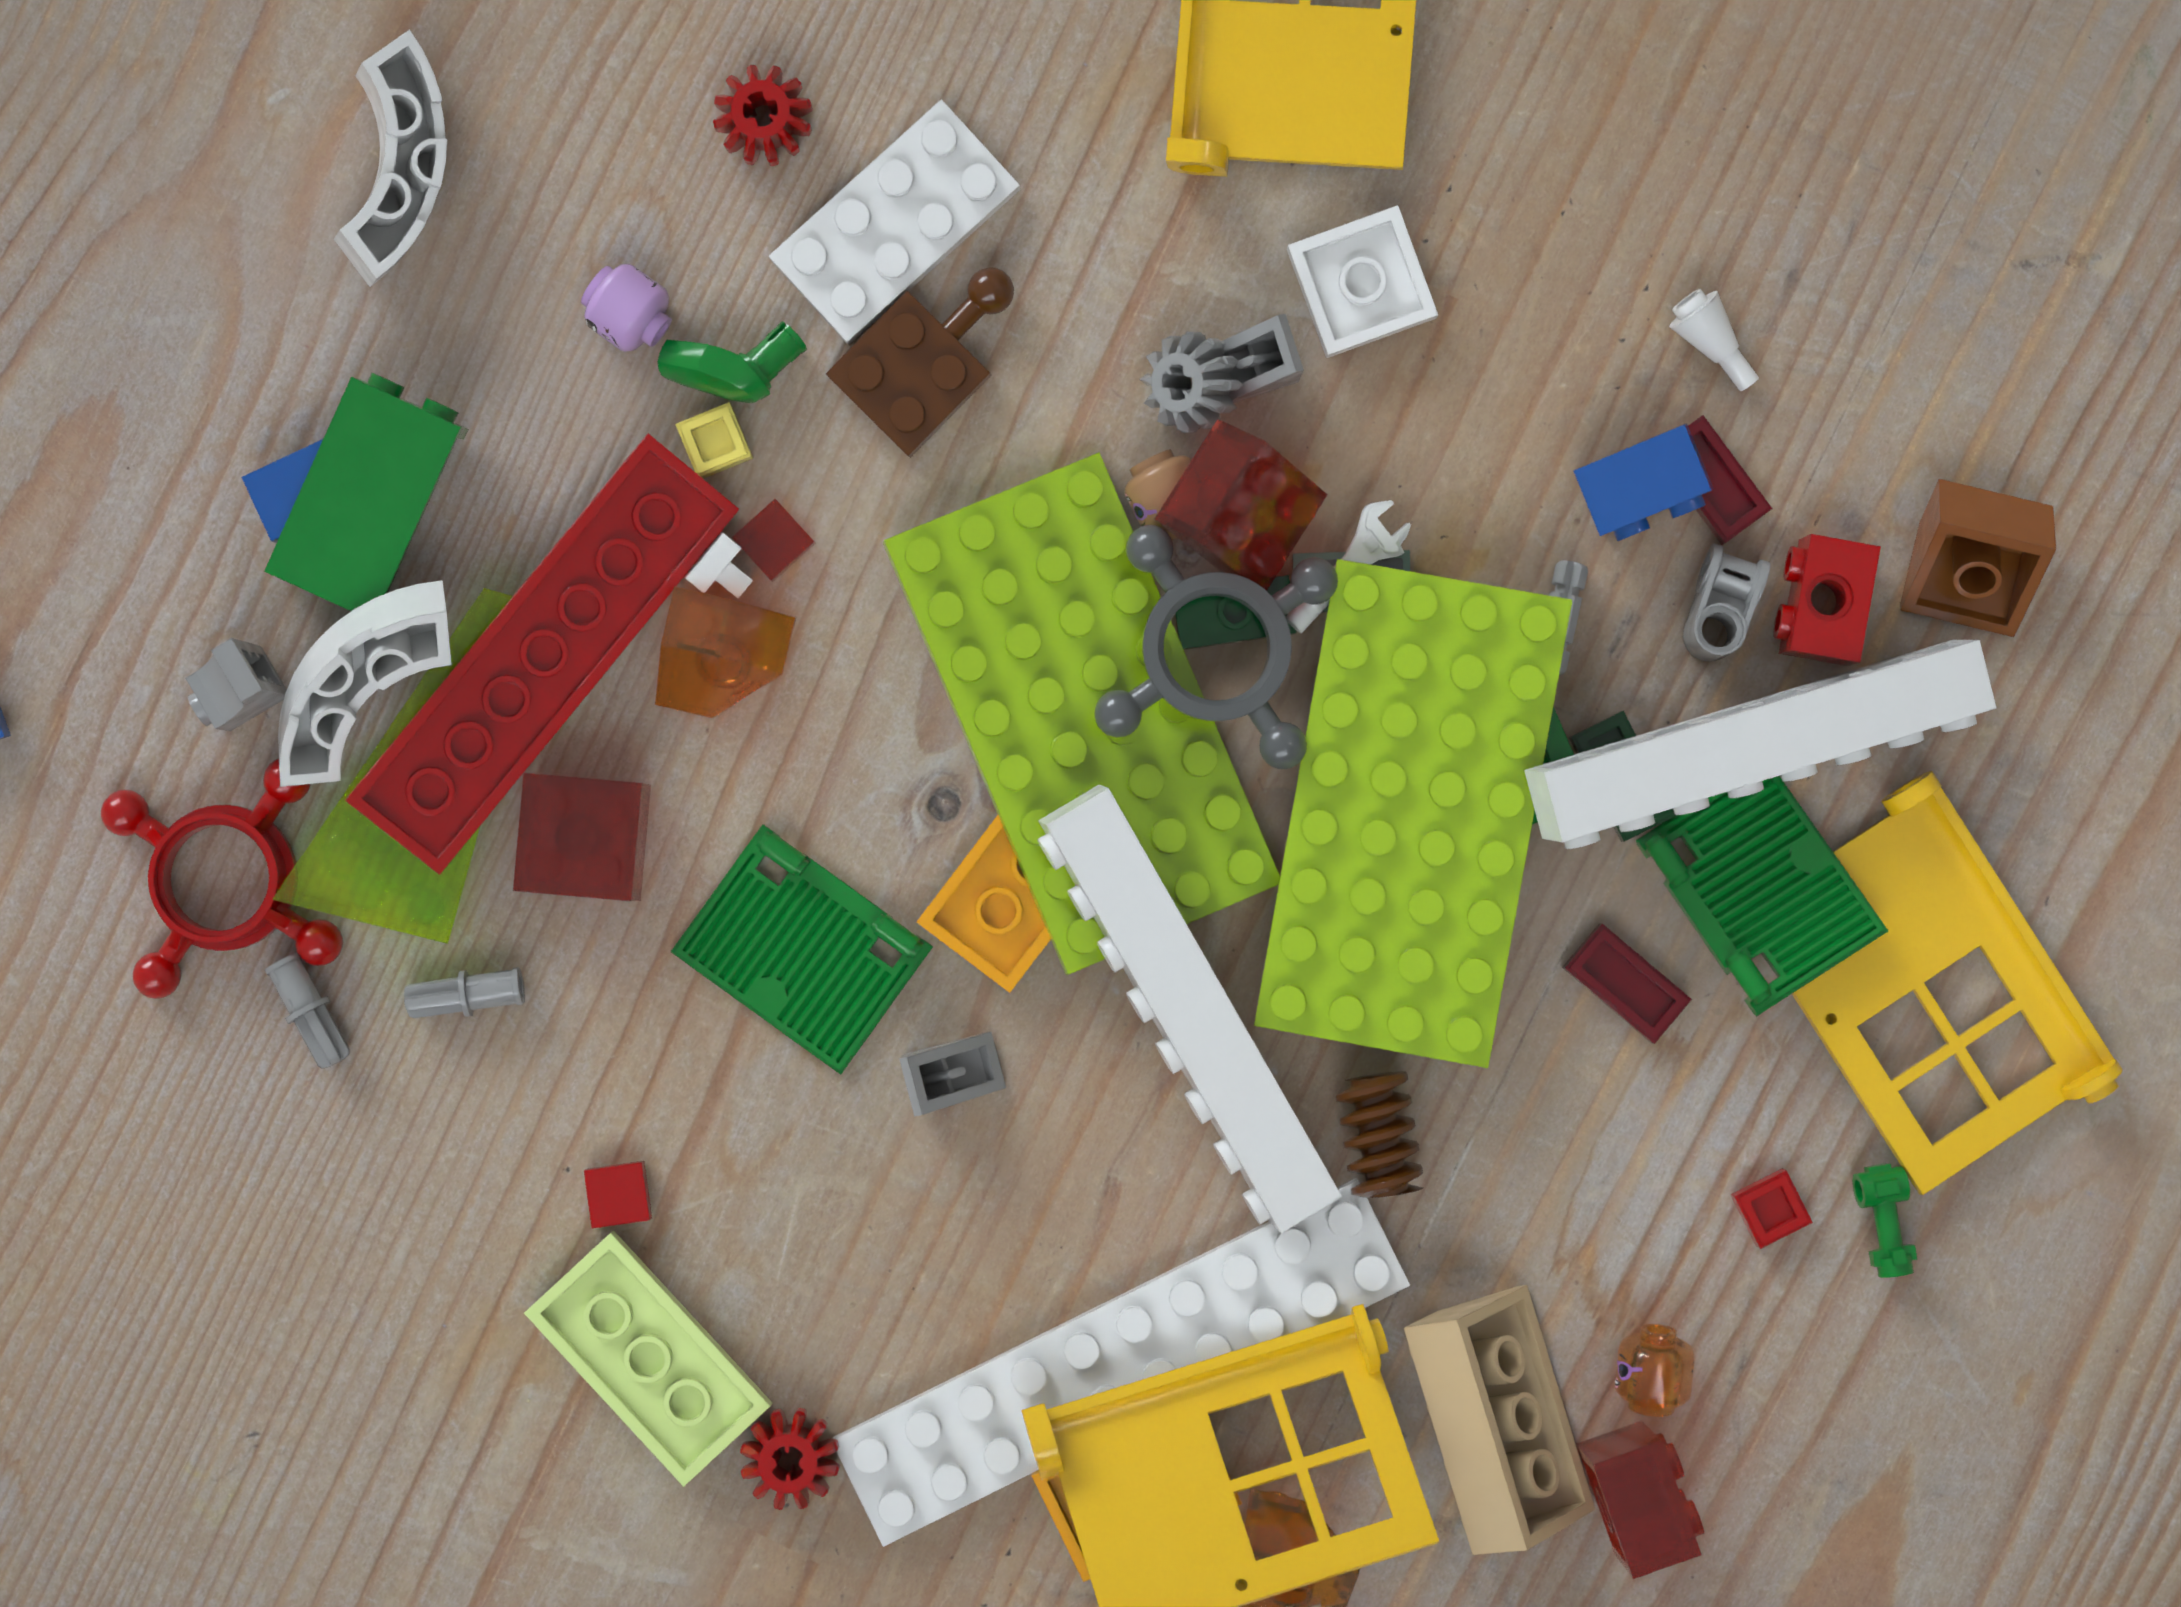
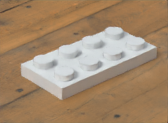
[769,99,1020,345]

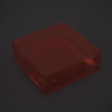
[732,499,816,582]

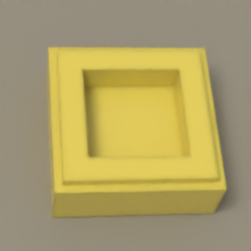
[675,402,753,479]

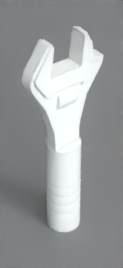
[1286,500,1411,633]

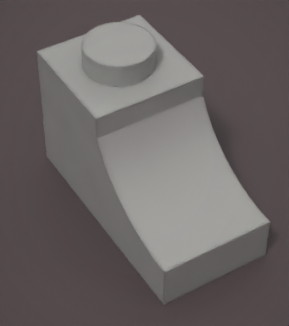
[185,638,287,731]

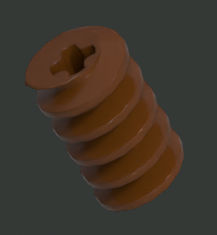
[1336,1071,1423,1198]

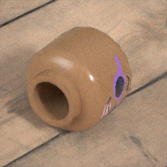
[1124,449,1211,541]

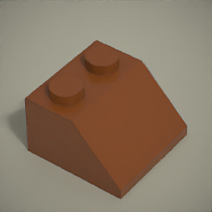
[1900,479,2056,637]

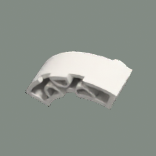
[334,29,447,287]
[278,580,451,787]

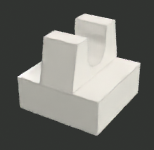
[685,532,753,598]

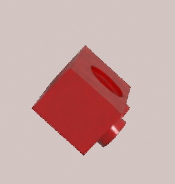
[1773,534,1881,666]

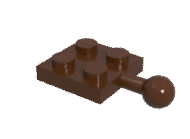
[826,267,1014,458]

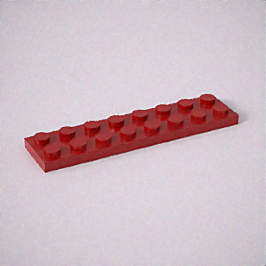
[344,433,739,875]

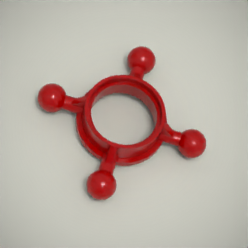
[101,759,343,999]

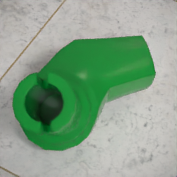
[657,321,807,403]

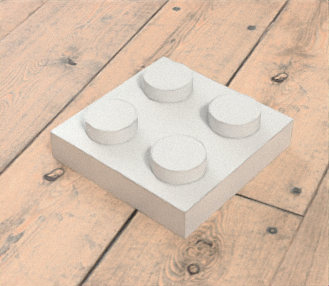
[1287,205,1438,358]

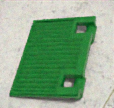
[1635,776,1888,1017]
[671,824,933,1075]

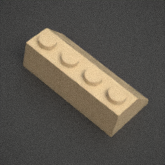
[1404,1285,1596,1555]

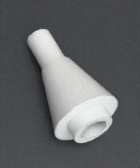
[1669,289,1759,391]

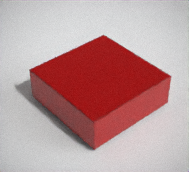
[584,1161,652,1229]
[1730,1168,1813,1249]

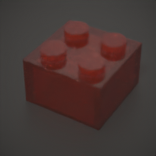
[1154,419,1328,591]
[513,773,651,901]
[1576,1421,1705,1579]

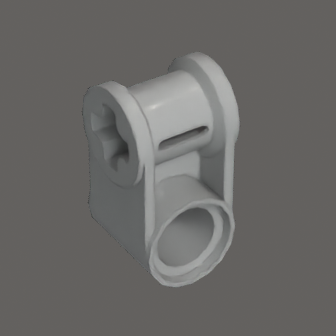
[1683,543,1770,662]

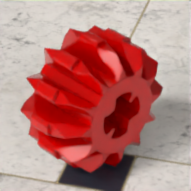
[713,65,813,166]
[740,1408,840,1510]

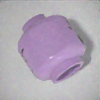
[581,264,672,352]

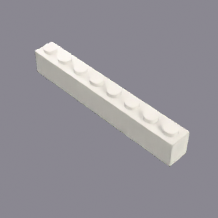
[1524,640,1996,849]
[1037,785,1342,1233]

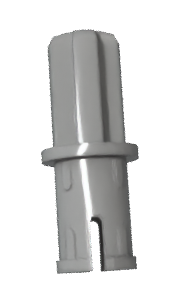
[265,953,350,1069]
[404,967,525,1018]

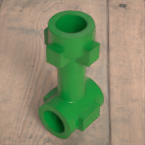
[1852,1163,1918,1278]

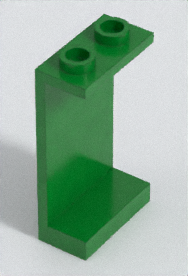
[264,373,469,611]

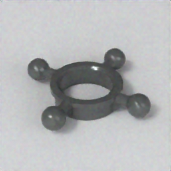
[1094,525,1338,769]

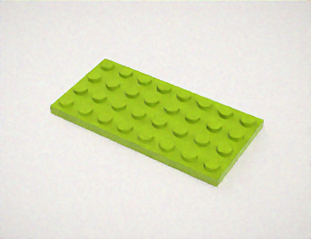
[883,452,1280,975]
[1254,559,1572,1068]

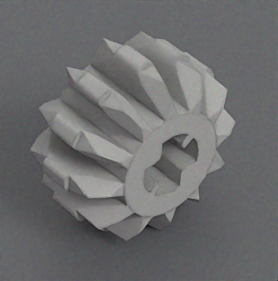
[1139,332,1243,433]

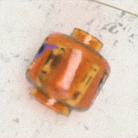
[1615,1324,1695,1417]

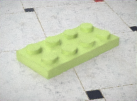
[524,1230,772,1487]

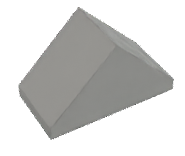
[1222,314,1304,403]
[899,1032,1006,1117]

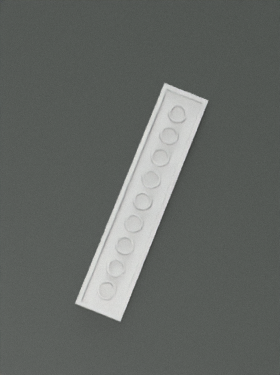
[832,1178,1410,1547]

